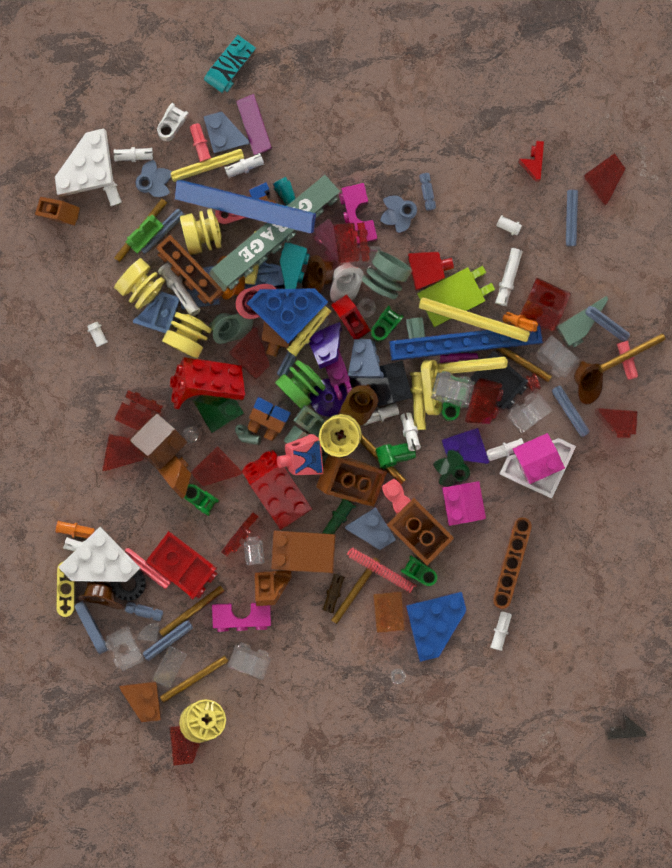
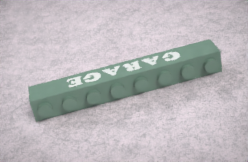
[209,175,340,292]

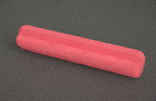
[125,548,171,589]

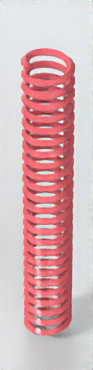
[347,548,417,593]

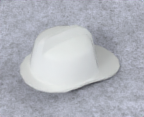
[330,261,364,302]

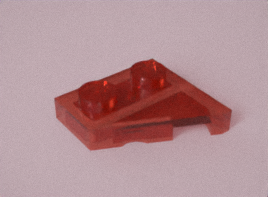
[102,434,144,471]
[221,512,259,557]

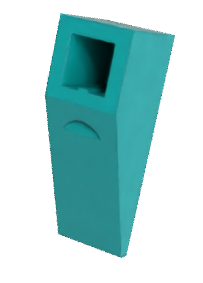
[280,242,310,289]

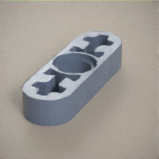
[74,601,109,654]

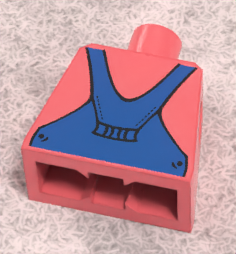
[277,434,323,475]

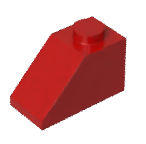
[331,294,371,339]

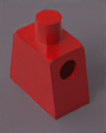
[408,252,454,291]

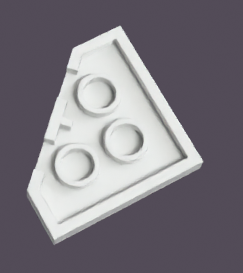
[55,129,114,197]
[499,438,576,498]
[59,527,140,582]

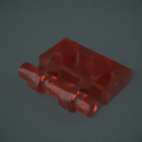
[334,222,371,264]
[114,390,163,430]

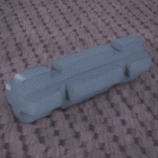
[419,173,436,211]
[125,601,163,621]

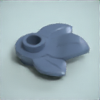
[135,160,171,197]
[380,195,417,233]

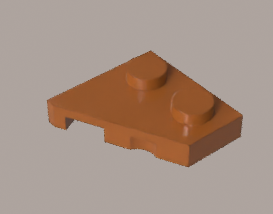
[255,570,292,606]
[119,681,161,722]

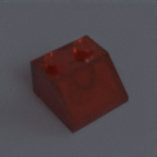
[520,277,571,331]
[465,378,504,424]
[595,408,638,439]

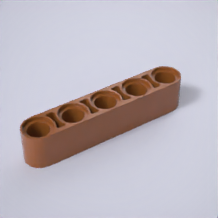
[492,517,532,609]

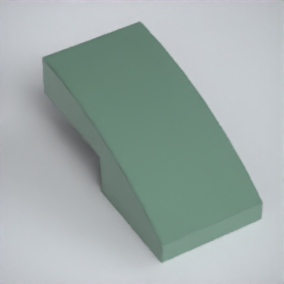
[293,405,325,438]

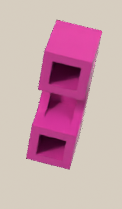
[339,183,377,246]
[212,603,271,632]

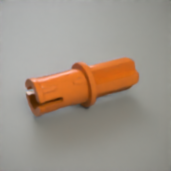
[503,312,538,332]
[55,520,95,539]

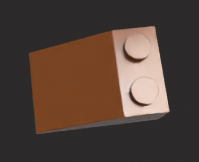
[316,454,387,507]
[387,498,454,565]
[271,531,336,573]

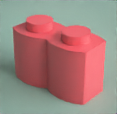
[382,479,411,514]

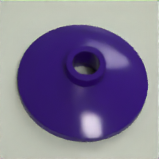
[310,378,348,417]

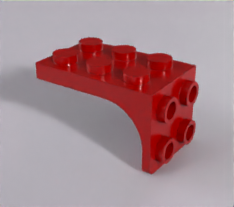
[170,357,245,410]
[242,450,312,530]
[145,531,218,600]

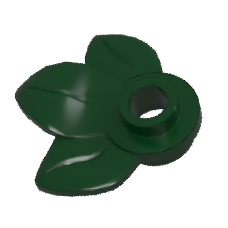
[433,450,470,487]

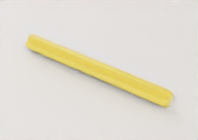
[419,297,530,342]

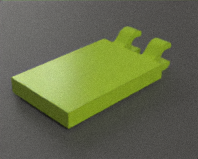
[417,266,495,328]

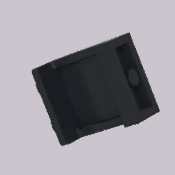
[468,351,528,410]

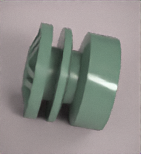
[362,250,412,299]

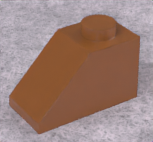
[35,197,80,226]
[156,455,191,499]

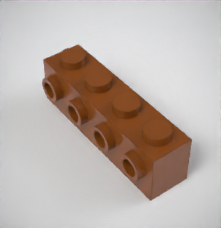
[156,235,225,305]

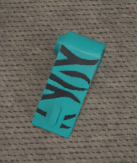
[204,35,256,93]

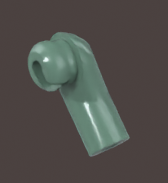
[235,424,261,445]

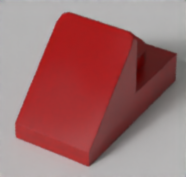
[518,141,544,182]

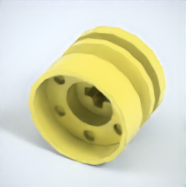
[180,208,222,255]
[114,258,165,310]
[162,312,212,359]
[319,414,362,457]
[179,699,226,743]

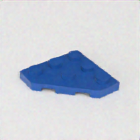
[246,288,328,344]
[406,592,467,662]

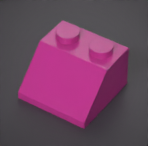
[512,433,565,484]
[442,481,486,526]

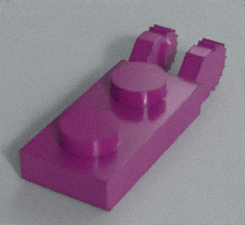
[325,349,352,401]

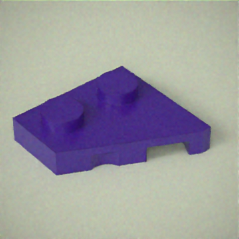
[309,322,342,369]
[441,428,490,464]

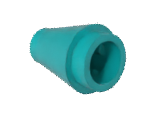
[273,177,296,206]

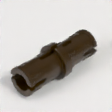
[322,573,345,613]

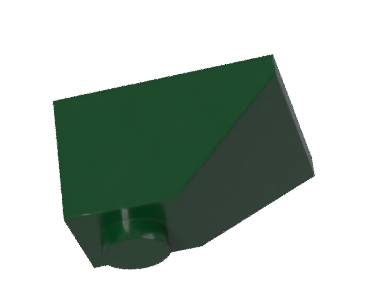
[192,395,245,433]

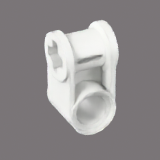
[157,103,189,141]

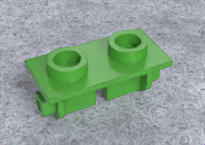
[125,215,164,254]

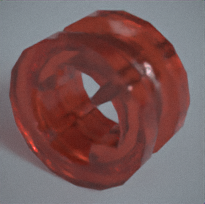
[526,373,541,392]

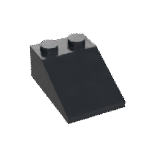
[349,360,412,407]

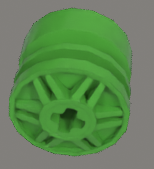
[275,360,326,409]

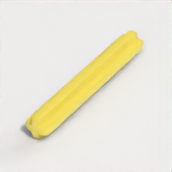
[171,149,244,182]
[438,357,508,375]

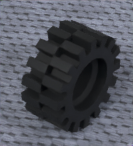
[110,570,146,601]

